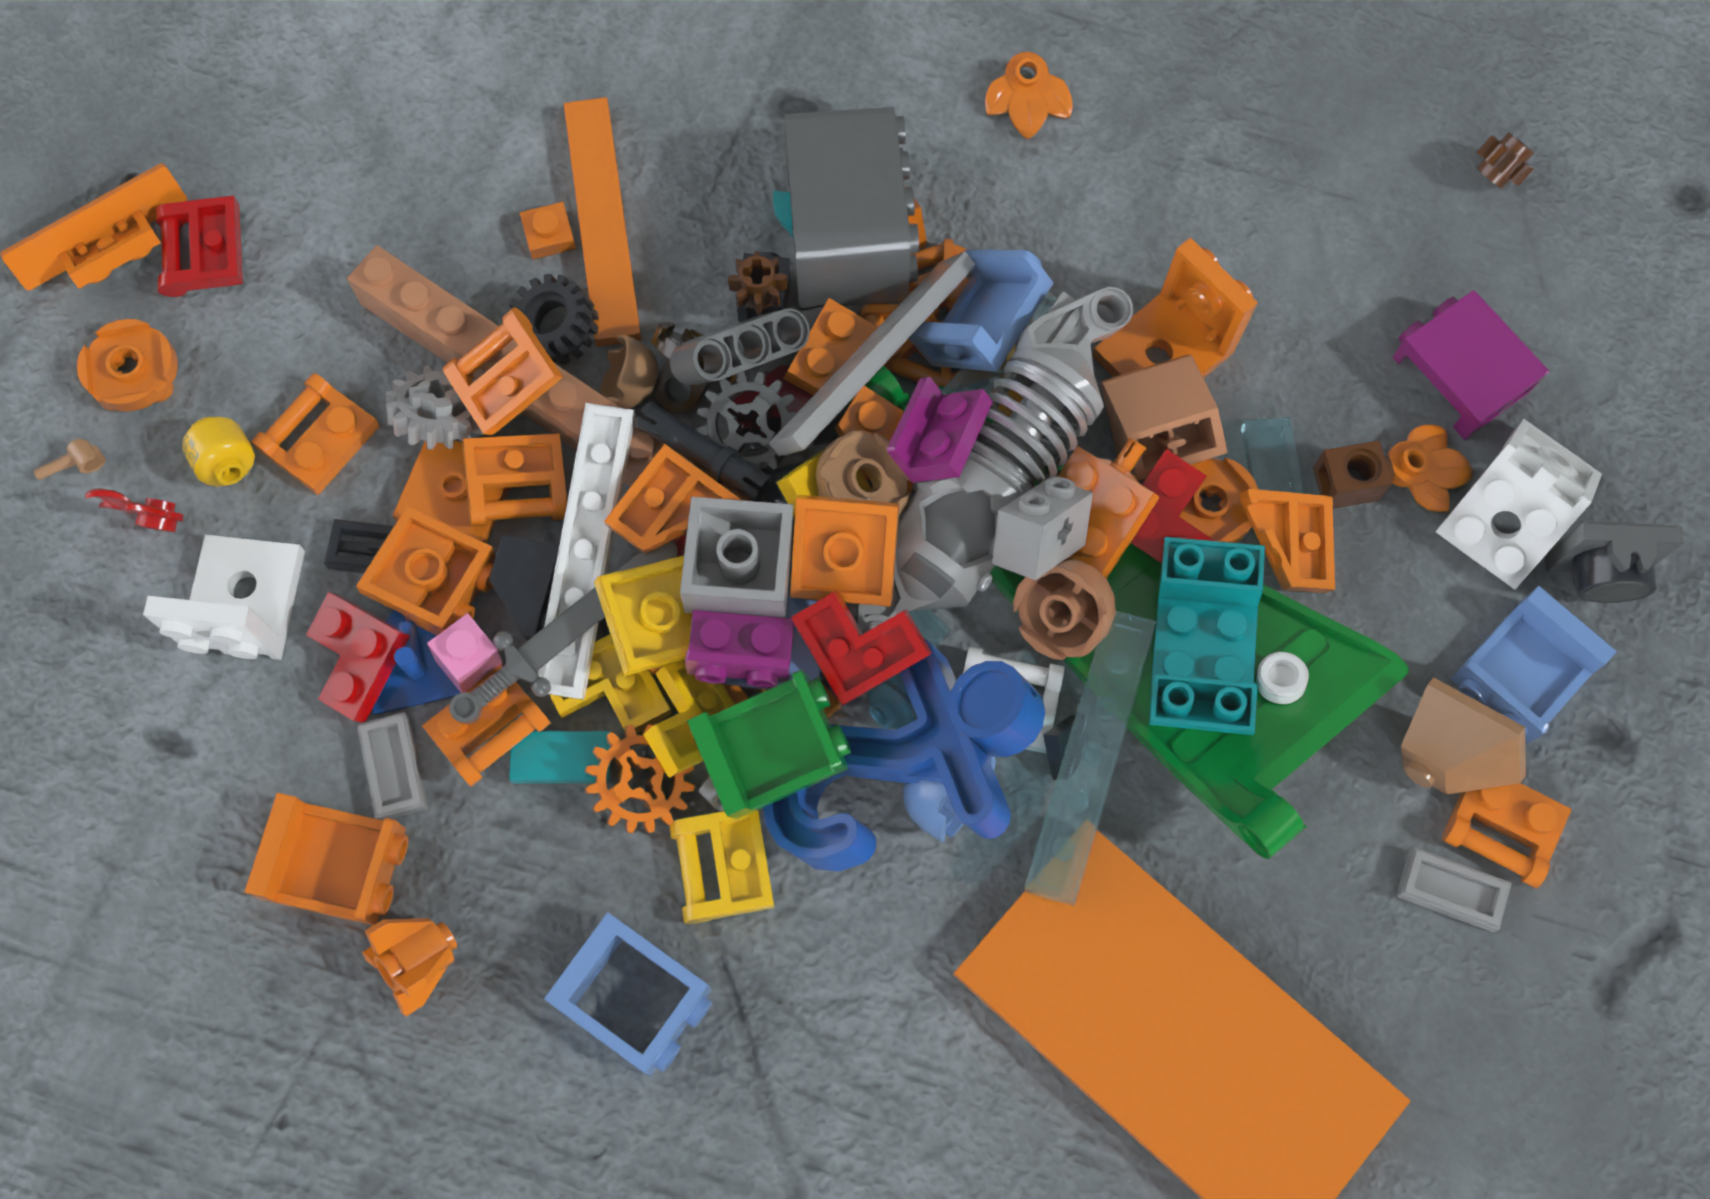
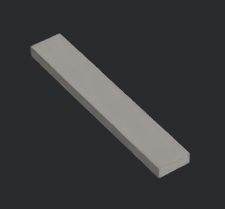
[769,252,975,456]

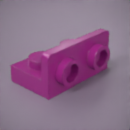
[887,377,993,483]
[685,610,794,688]

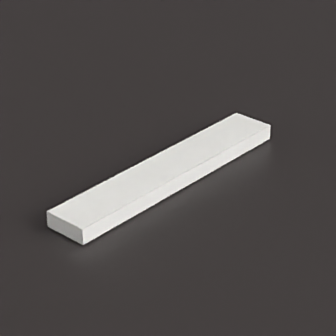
[536,403,636,700]

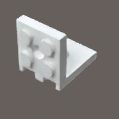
[1436,419,1602,589]
[143,535,305,660]

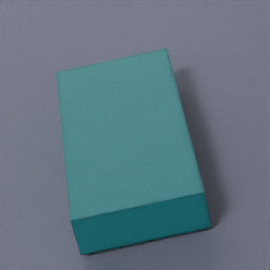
[509,731,612,784]

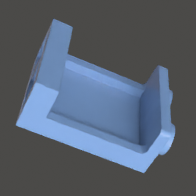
[909,249,1053,372]
[1450,586,1617,745]

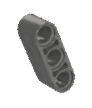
[670,308,810,385]

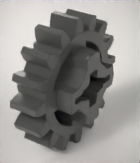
[696,371,797,470]

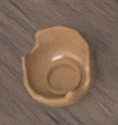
[600,334,659,409]

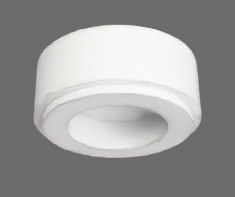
[1256,652,1309,704]

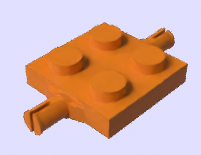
[1057,437,1160,579]

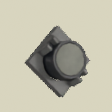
[1545,522,1684,603]

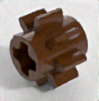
[1477,132,1534,189]
[728,251,787,314]

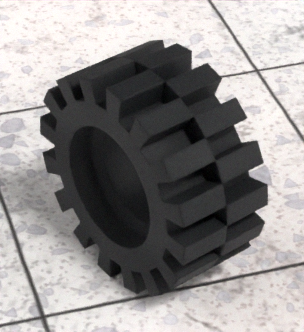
[509,274,599,365]

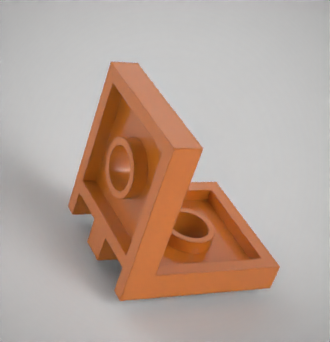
[1092,237,1258,378]

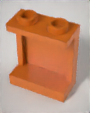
[244,793,408,926]

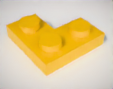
[549,634,672,733]
[643,660,735,778]

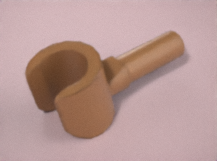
[34,439,106,480]

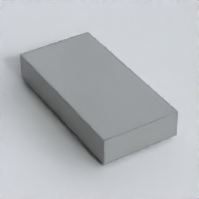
[356,712,428,821]
[1396,847,1512,933]

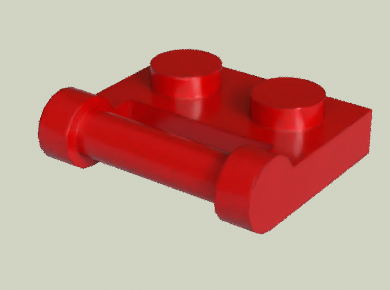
[156,195,243,297]

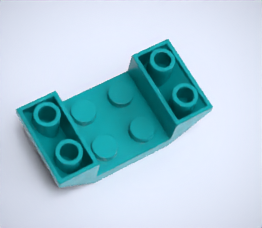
[1149,537,1265,735]

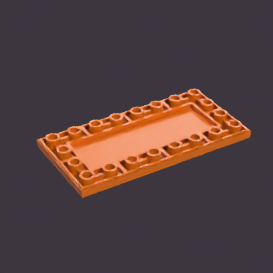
[953,821,1411,1199]

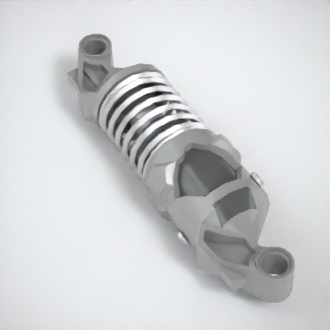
[845,287,1133,634]

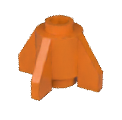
[362,918,457,1017]

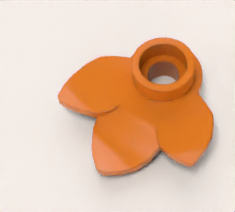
[985,52,1073,140]
[1387,424,1473,513]

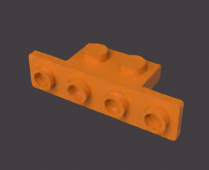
[0,163,188,290]

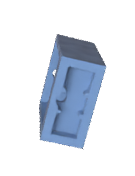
[544,912,712,1076]

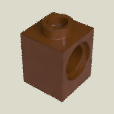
[1312,440,1394,509]

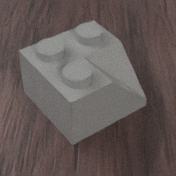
[680,497,794,618]

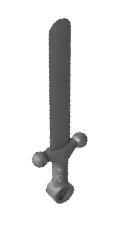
[449,541,678,724]

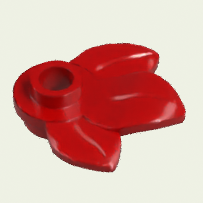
[84,488,184,533]

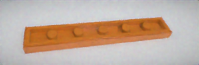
[563,97,642,347]

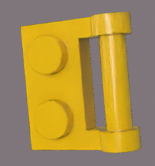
[669,810,775,924]

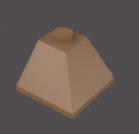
[1401,677,1526,795]

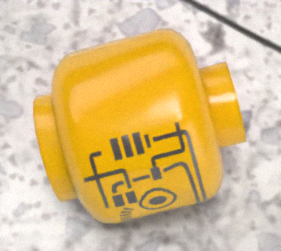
[182,416,255,487]

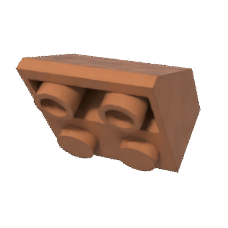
[1100,354,1228,481]

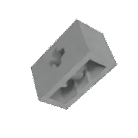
[992,477,1093,580]

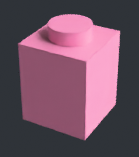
[427,613,503,693]

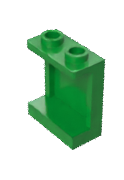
[687,670,851,819]

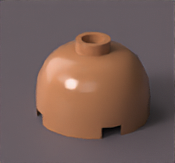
[1013,559,1116,660]

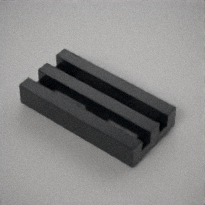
[324,519,394,573]

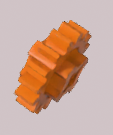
[584,724,695,833]

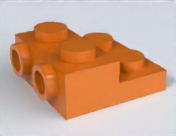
[356,506,496,636]

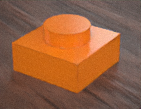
[519,202,576,260]

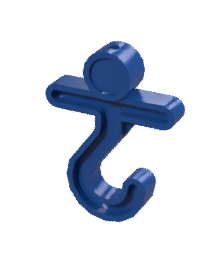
[763,637,1046,872]

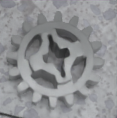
[385,366,483,449]

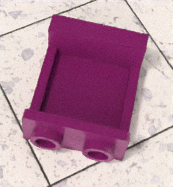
[1392,290,1550,441]

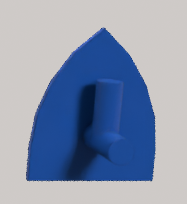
[373,610,460,715]

